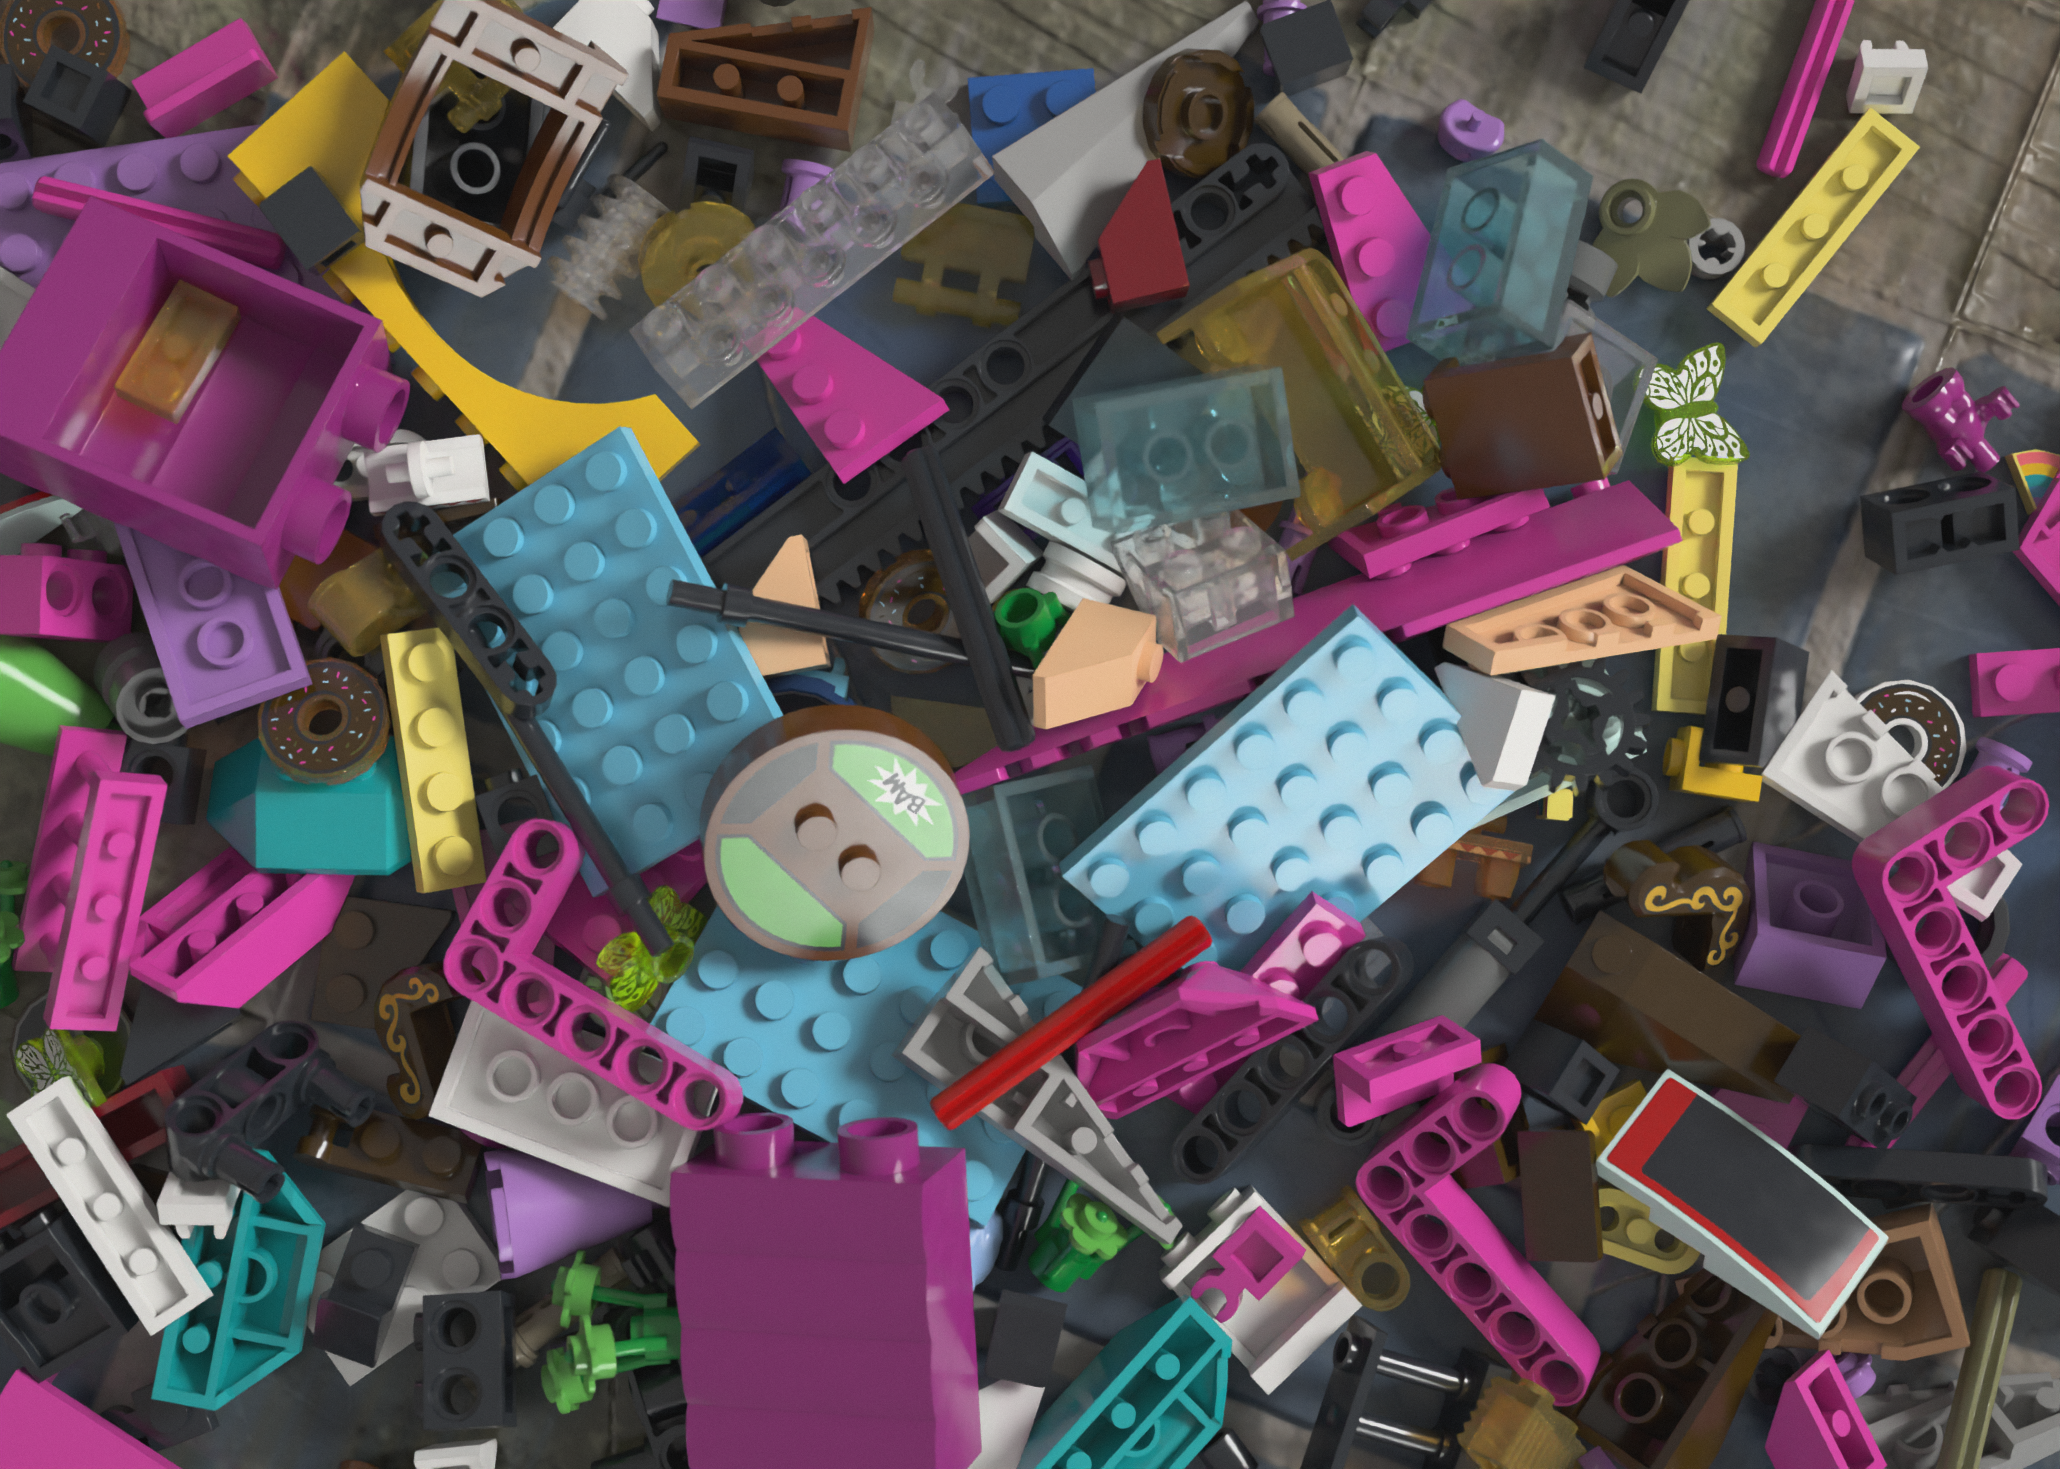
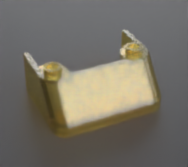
[1156,248,1441,561]

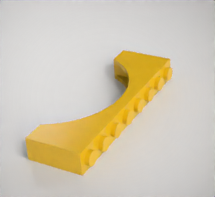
[228,51,701,492]

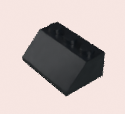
[397,28,544,229]

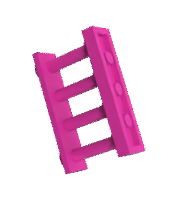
[12,725,167,1031]

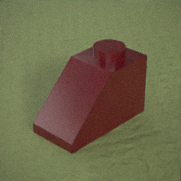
[1088,158,1190,314]

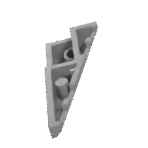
[992,1,1259,280]
[891,947,1182,1244]
[1854,1372,2060,1469]

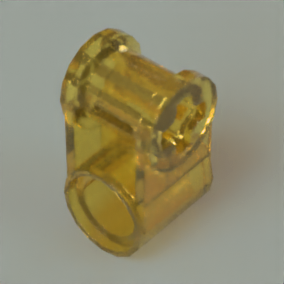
[307,538,431,657]
[1297,1184,1410,1311]

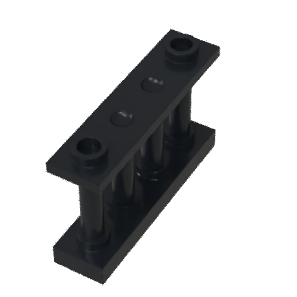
[1300,1315,1512,1469]

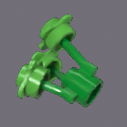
[541,1250,682,1414]

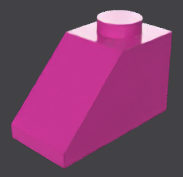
[1764,1349,1887,1469]

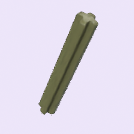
[1936,1267,2023,1469]

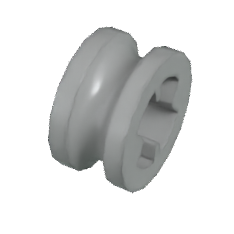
[1686,218,1745,280]

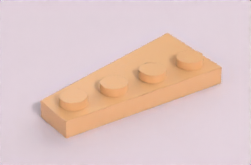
[1443,565,1722,676]

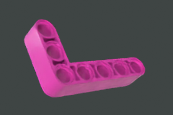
[1852,766,2049,1119]
[444,819,743,1131]
[1356,1063,1601,1406]

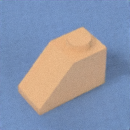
[738,535,831,680]
[1033,598,1163,729]

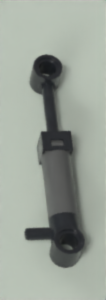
[1313,768,1659,1147]

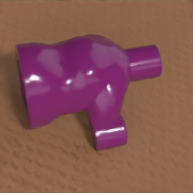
[1902,367,2020,472]

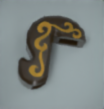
[1603,839,1751,972]
[374,960,486,1120]

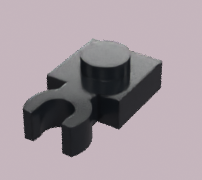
[98,1382,220,1452]

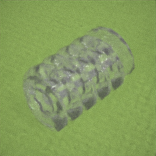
[546,173,677,321]

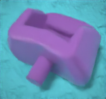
[1437,99,1504,164]

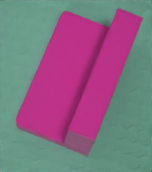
[131,17,279,138]
[1333,1015,1481,1127]

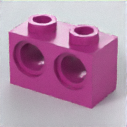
[0,543,133,643]

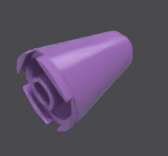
[483,1149,663,1280]

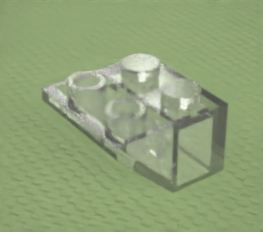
[1111,498,1295,663]

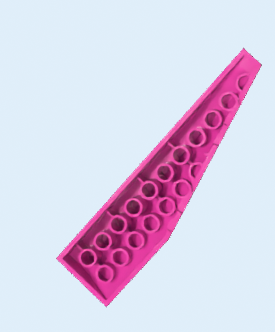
[954,477,1683,796]

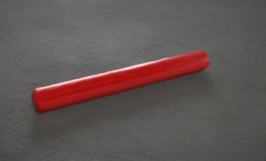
[929,915,1213,1130]

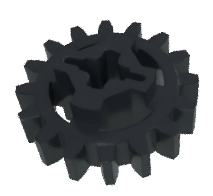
[1521,657,1651,797]

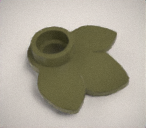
[1592,178,1711,298]

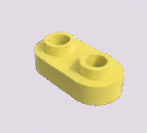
[1598,1185,1700,1274]

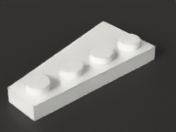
[1760,670,2023,922]

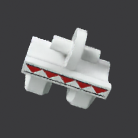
[363,434,490,516]

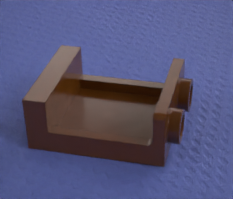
[1423,332,1623,500]

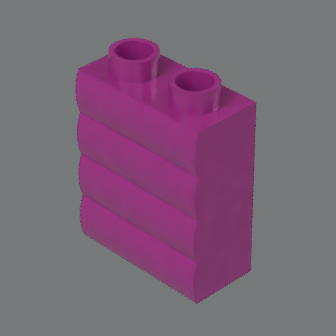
[0,196,410,590]
[670,1113,982,1469]

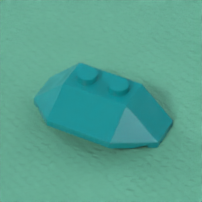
[206,735,412,875]
[151,1148,326,1411]
[1016,1294,1233,1469]

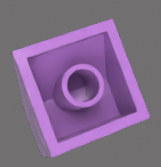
[1733,842,1887,1009]

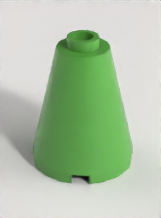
[0,635,123,757]

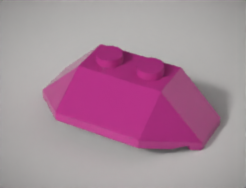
[128,846,355,1008]
[1075,961,1318,1120]

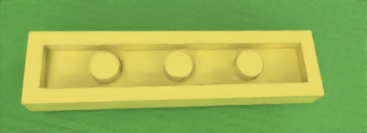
[1706,107,1920,348]
[1651,456,1738,715]
[380,627,487,893]

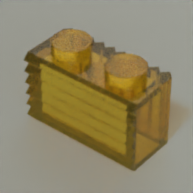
[1457,1376,1588,1469]

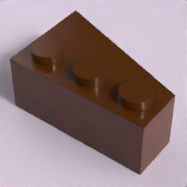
[657,7,875,152]

